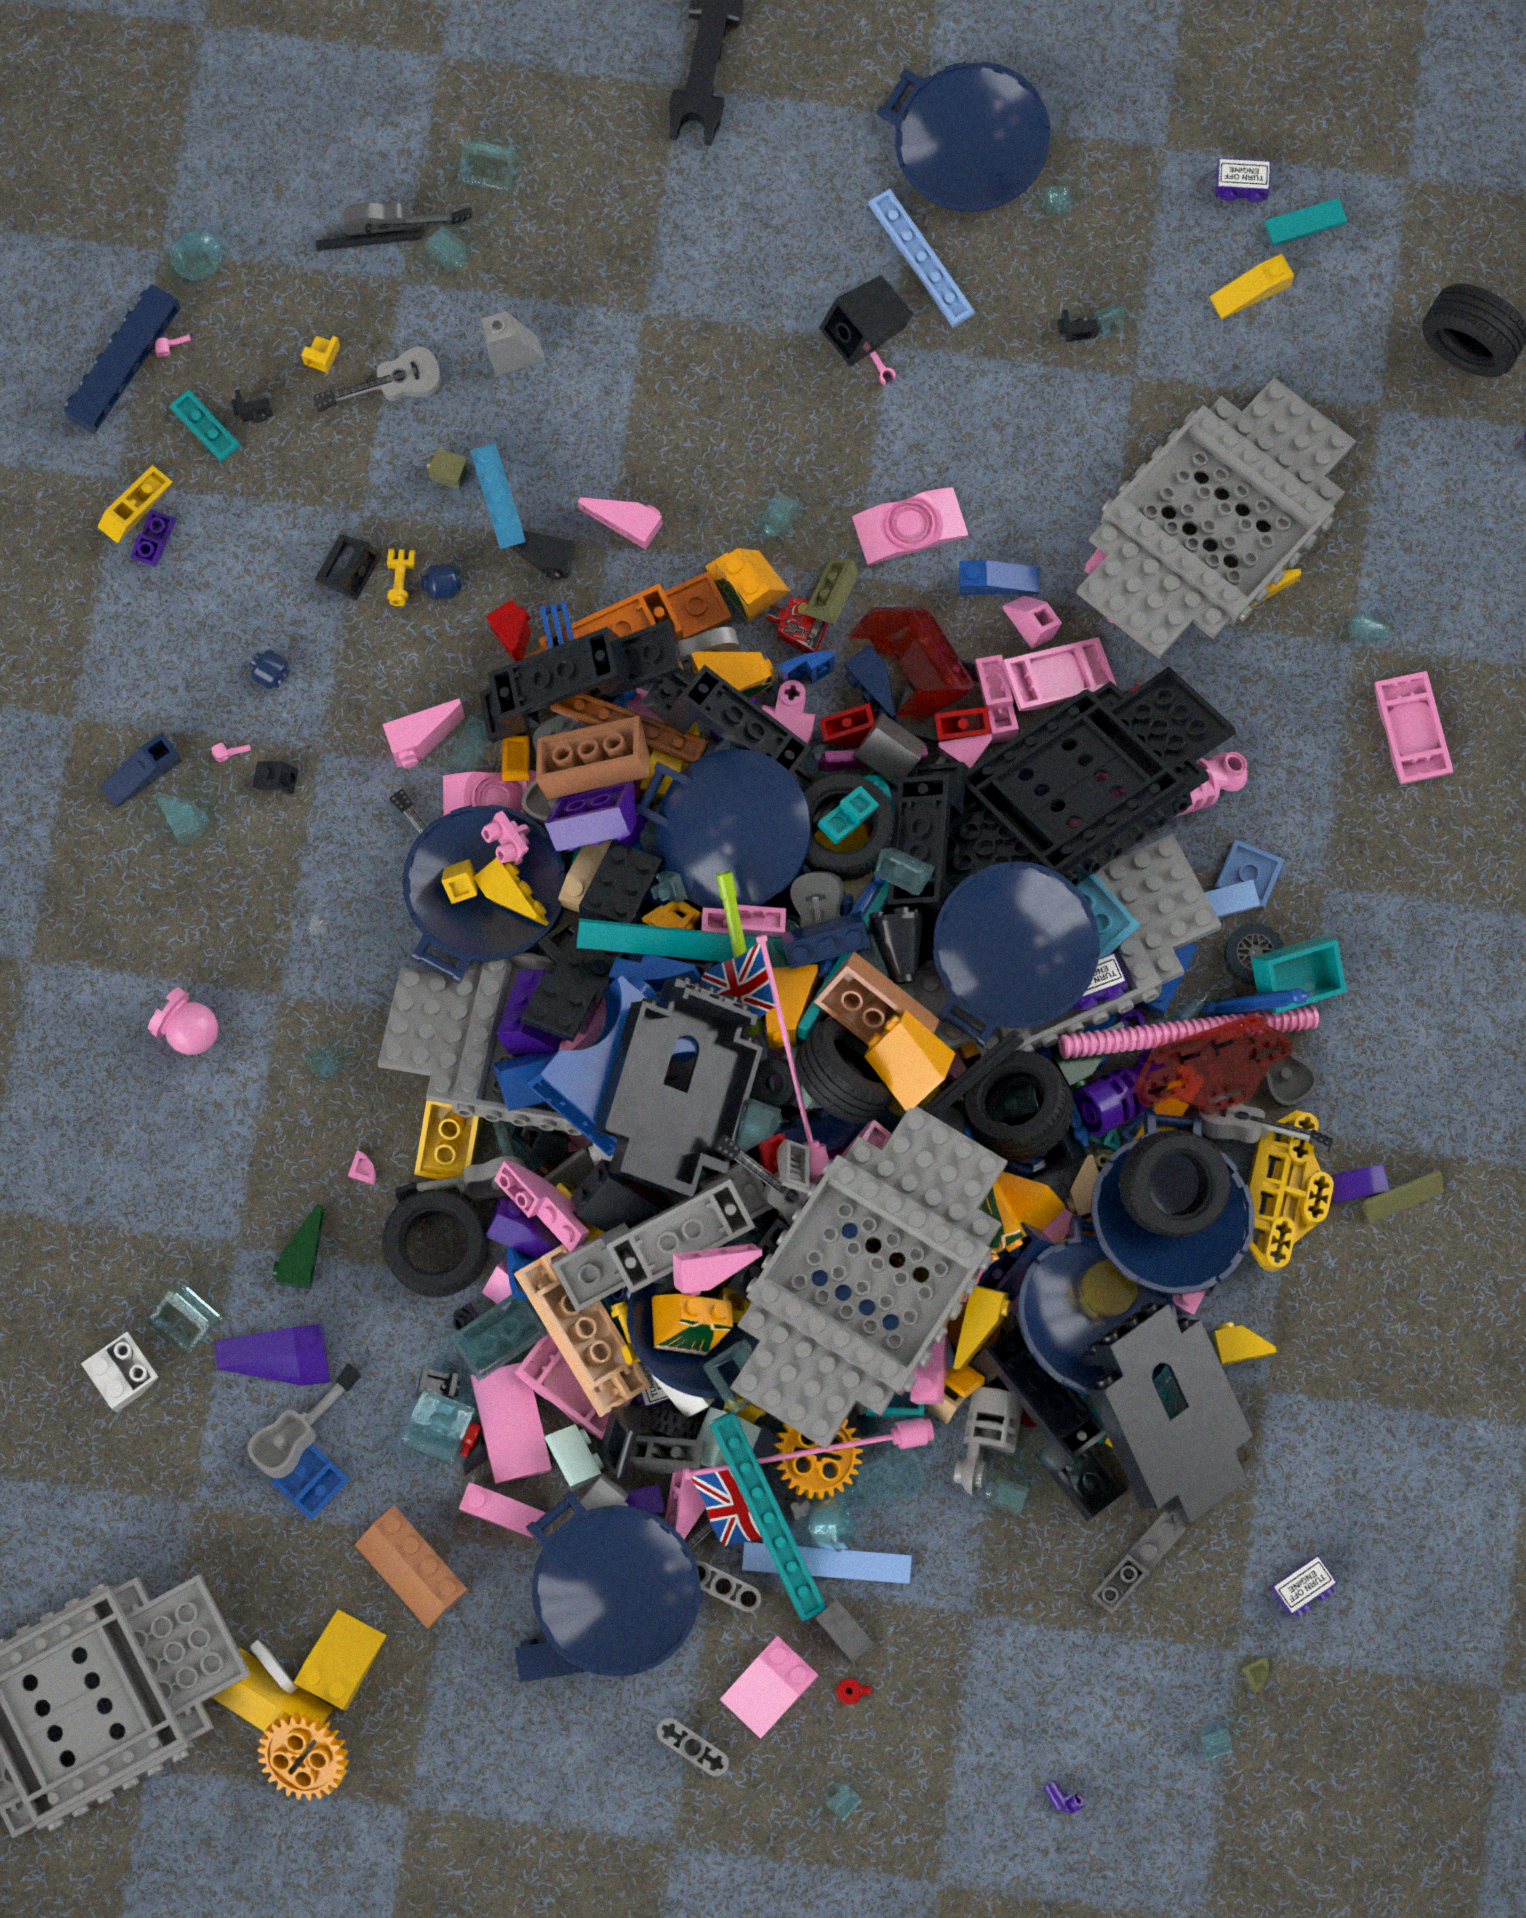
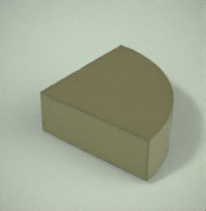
[1240,1655,1269,1694]

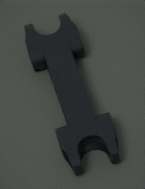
[669,0,744,146]

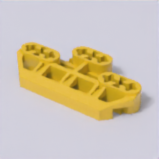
[1247,1110,1334,1272]

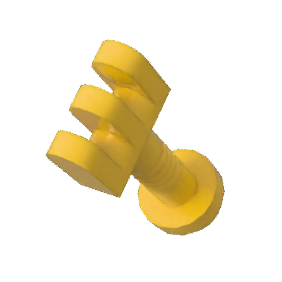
[387,549,416,606]
[611,1301,640,1365]

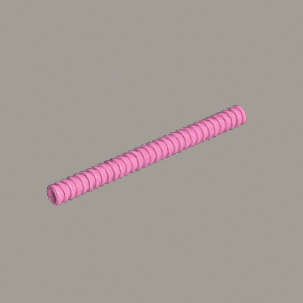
[1059,1005,1319,1059]

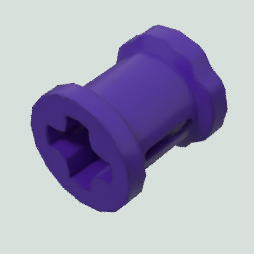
[1119,1009,1145,1029]

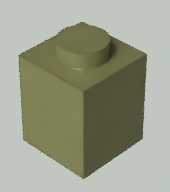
[426,448,469,490]

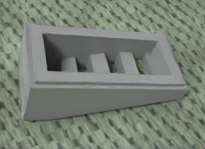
[777,1139,810,1193]

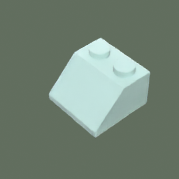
[544,1424,604,1491]

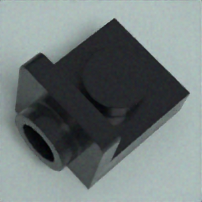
[1057,309,1098,343]

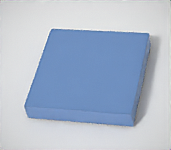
[1214,839,1285,909]

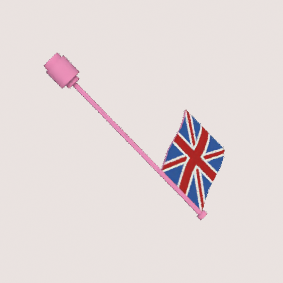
[701,935,829,1183]
[683,1417,934,1546]

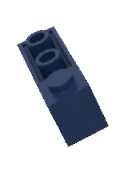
[844,645,898,724]
[101,733,182,808]

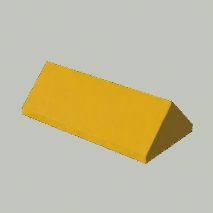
[212,1648,333,1757]

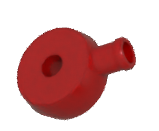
[459,1422,482,1457]
[836,1678,871,1705]

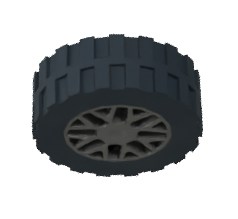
[1224,923,1284,985]

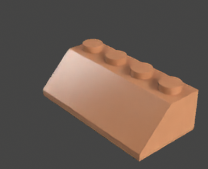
[536,716,650,799]
[814,951,940,1044]
[355,1506,470,1629]

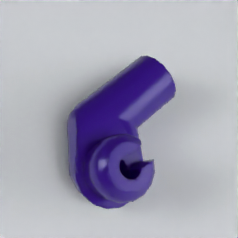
[1043,1781,1084,1814]

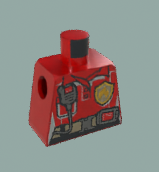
[766,598,829,654]

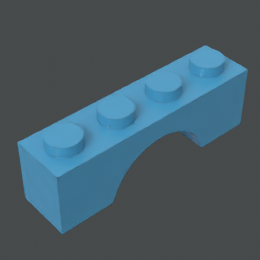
[470,443,525,549]

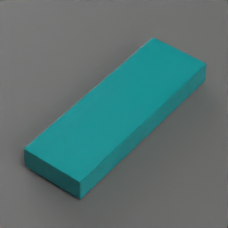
[1264,198,1347,247]
[169,389,241,463]

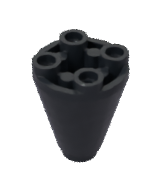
[868,907,924,985]

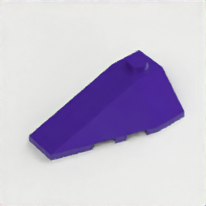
[485,1197,563,1259]
[214,1324,330,1386]

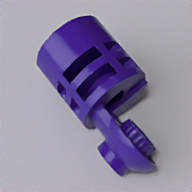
[1072,1050,1174,1137]

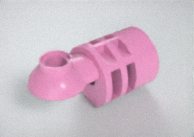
[1174,752,1248,818]

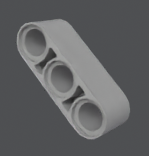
[696,1561,761,1613]

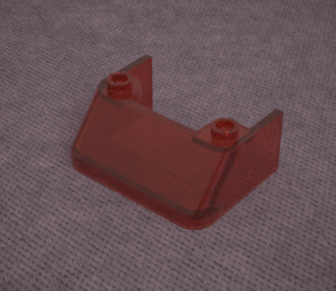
[849,607,974,718]

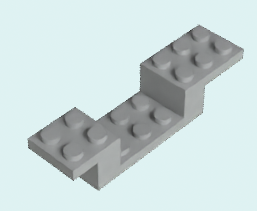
[551,1162,774,1312]

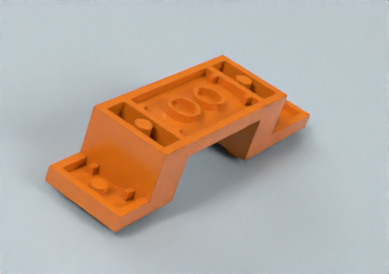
[523,571,732,659]

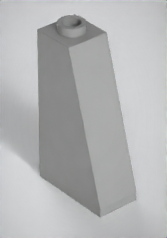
[481,311,546,376]

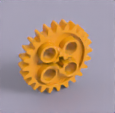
[772,1419,863,1499]
[257,1711,349,1801]

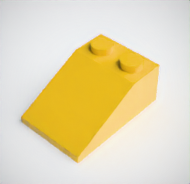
[414,1101,484,1180]
[294,1609,387,1711]

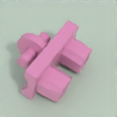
[481,811,530,865]

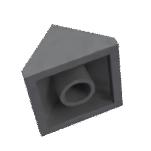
[853,713,925,787]

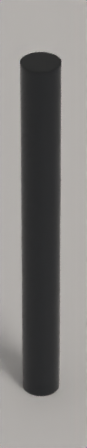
[316,229,420,251]

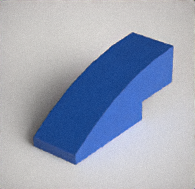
[608,954,701,991]

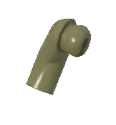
[1092,1148,1115,1167]

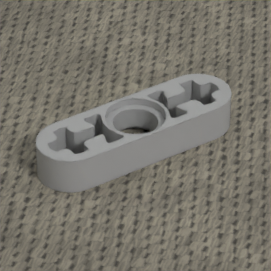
[657,1718,729,1776]

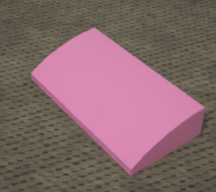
[470,1362,552,1484]

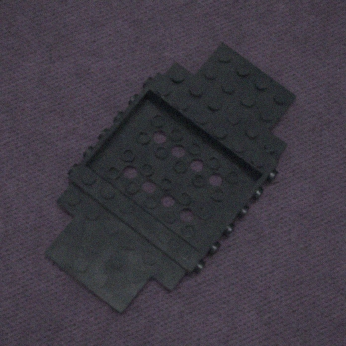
[945,667,1236,890]

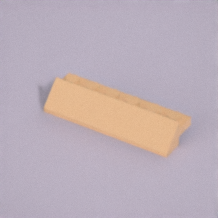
[514,1244,651,1417]

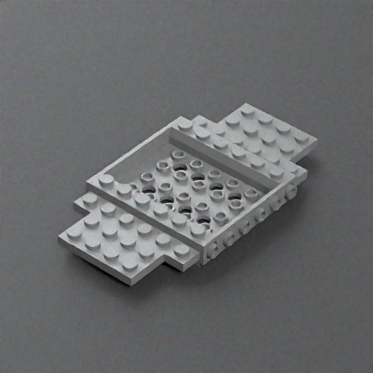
[1076,378,1356,659]
[877,834,1222,1057]
[378,951,696,1136]
[730,1106,1008,1450]
[0,1575,251,1838]

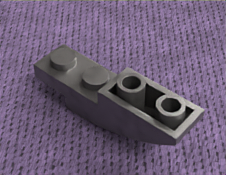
[1091,1510,1187,1614]

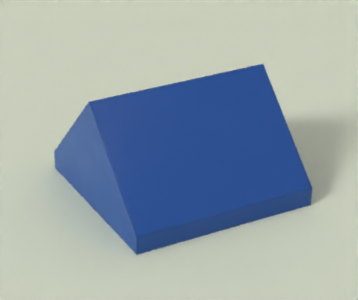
[492,1053,551,1112]

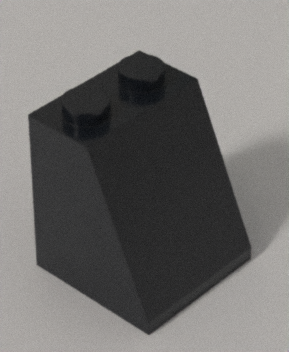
[819,275,913,367]
[571,1159,667,1233]

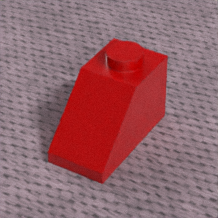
[485,600,532,662]
[819,703,877,748]
[934,706,991,740]

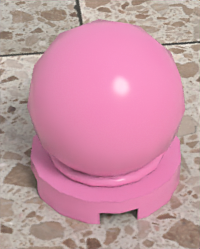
[148,987,219,1056]

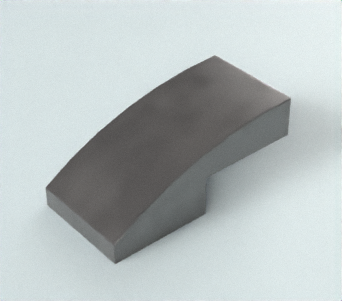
[816,1600,874,1662]

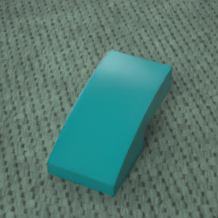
[817,785,879,845]

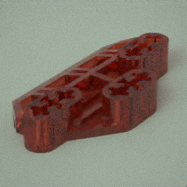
[1134,1014,1293,1115]

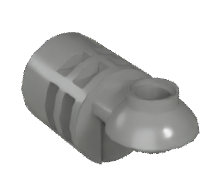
[954,1387,1023,1496]

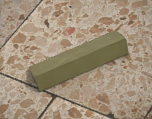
[805,559,858,624]
[1361,1170,1444,1223]

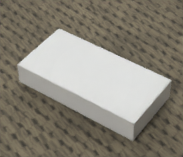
[250,1640,298,1694]

